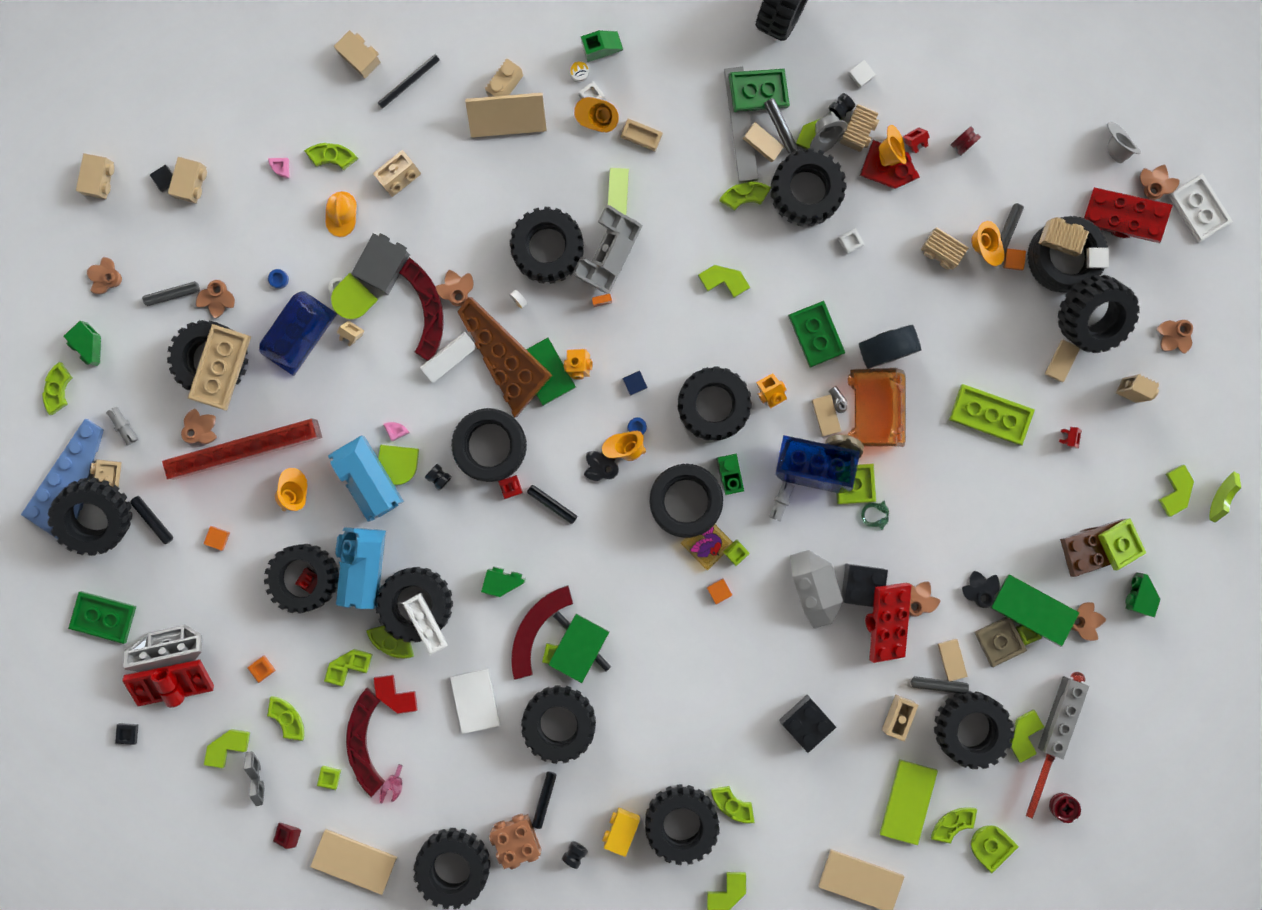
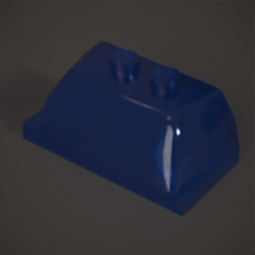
[259,291,337,376]
[775,435,860,493]

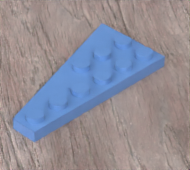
[21,419,104,539]

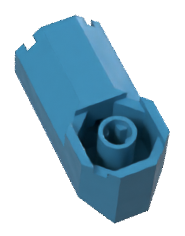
[328,435,404,522]
[335,527,386,609]

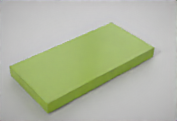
[949,384,1035,446]
[880,759,938,845]

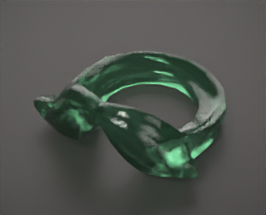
[861,500,889,530]

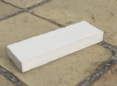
[420,332,477,383]
[403,593,448,655]

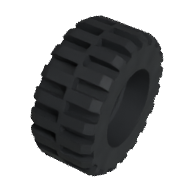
[755,0,808,41]
[770,148,847,227]
[510,207,584,284]
[1058,275,1140,353]
[167,320,248,390]
[677,366,752,441]
[48,478,132,556]
[376,567,453,643]
[521,685,596,764]
[934,691,1014,770]
[645,784,720,865]
[413,828,490,910]

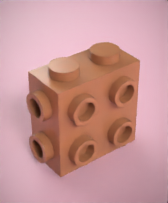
[489,814,542,869]

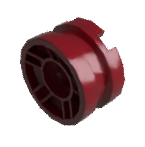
[951,126,981,156]
[1049,792,1081,823]

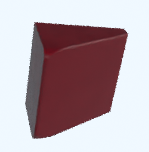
[273,823,301,849]

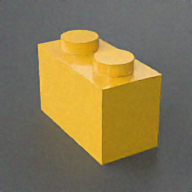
[602,807,640,857]

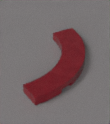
[399,257,444,361]
[511,585,573,680]
[346,688,386,798]

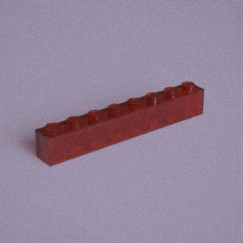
[162,418,322,480]

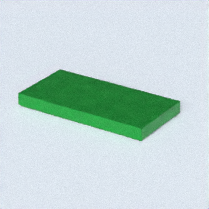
[991,574,1080,647]

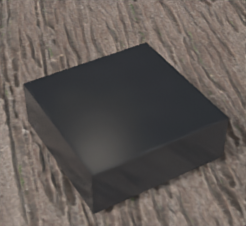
[150,164,173,192]
[115,723,138,745]

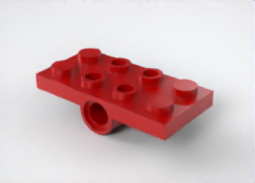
[1084,187,1173,243]
[865,582,912,663]
[122,660,214,708]

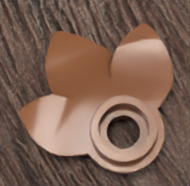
[1140,165,1180,200]
[87,257,122,294]
[436,270,474,307]
[196,280,235,318]
[1157,320,1193,354]
[181,409,217,444]
[909,581,941,617]
[1072,602,1106,641]

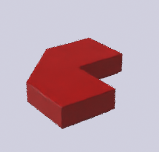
[374,674,418,714]

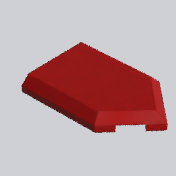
[860,140,920,189]

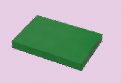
[728,68,790,112]
[788,300,846,368]
[526,337,576,406]
[68,591,137,644]
[548,613,610,683]

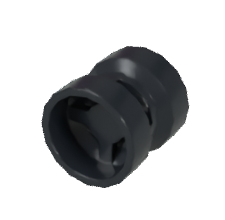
[828,93,856,121]
[425,464,452,491]
[562,841,588,869]

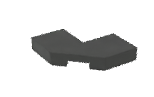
[244,751,265,806]

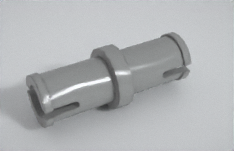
[106,407,138,445]
[769,481,795,521]

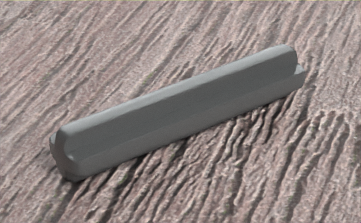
[764,98,798,153]
[1000,203,1024,254]
[142,281,200,306]
[911,676,969,694]

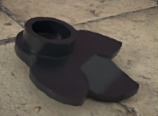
[584,451,619,481]
[962,571,1000,608]

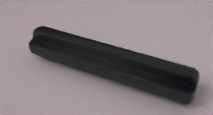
[527,485,578,524]
[130,496,173,544]
[532,771,557,829]

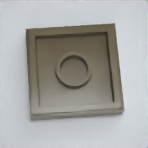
[974,617,1027,667]

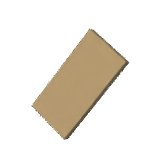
[465,93,547,137]
[188,324,251,411]
[310,829,397,895]
[818,849,904,910]

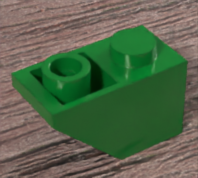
[581,30,623,62]
[63,321,101,366]
[716,453,744,495]
[481,566,526,597]
[1125,572,1161,618]

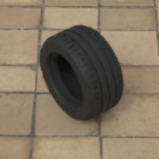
[1027,216,1108,293]
[451,408,527,482]
[649,463,723,538]

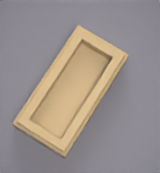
[621,119,663,152]
[742,122,784,163]
[1045,339,1080,383]
[812,395,841,437]
[938,639,968,682]

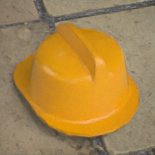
[574,97,619,133]
[879,125,906,166]
[325,191,357,237]
[971,221,1005,266]
[602,431,646,461]
[275,468,308,511]

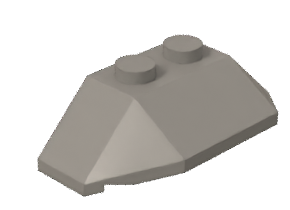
[790,550,844,628]
[123,625,202,672]

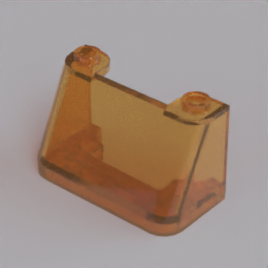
[848,368,906,447]

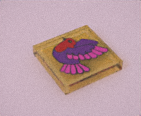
[681,524,733,571]

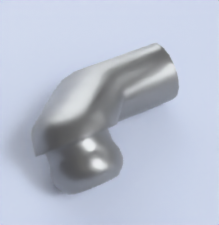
[828,386,847,413]

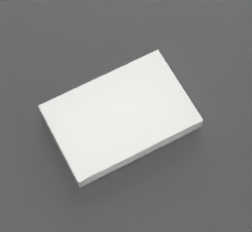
[1168,174,1233,243]
[450,668,500,734]

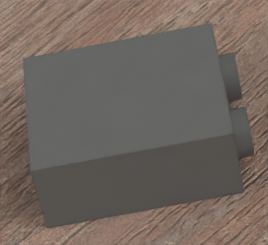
[351,233,410,295]

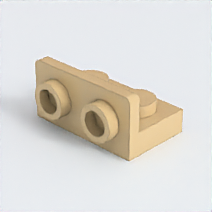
[373,150,421,197]
[90,459,122,487]

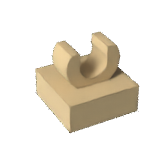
[337,321,365,347]

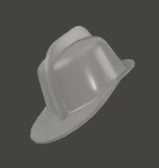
[810,111,848,153]
[1107,122,1141,163]

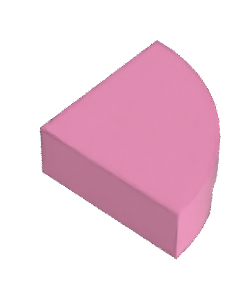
[268,158,289,178]
[383,422,410,441]

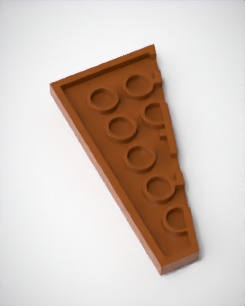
[457,297,552,418]

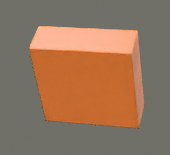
[1003,248,1026,271]
[592,294,612,307]
[204,526,230,551]
[706,578,733,604]
[247,655,276,683]

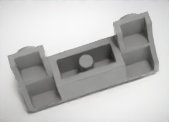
[572,205,643,294]

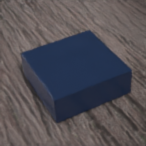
[622,371,648,396]

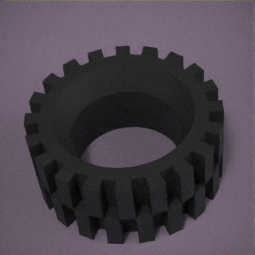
[264,544,339,614]

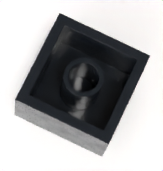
[842,563,888,607]
[779,695,836,753]

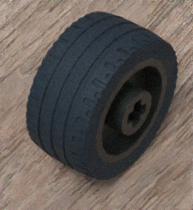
[858,324,922,369]

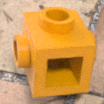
[564,349,593,380]
[756,373,787,409]

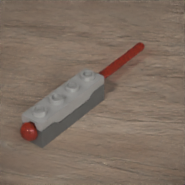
[1025,672,1089,819]

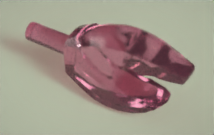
[380,764,403,803]

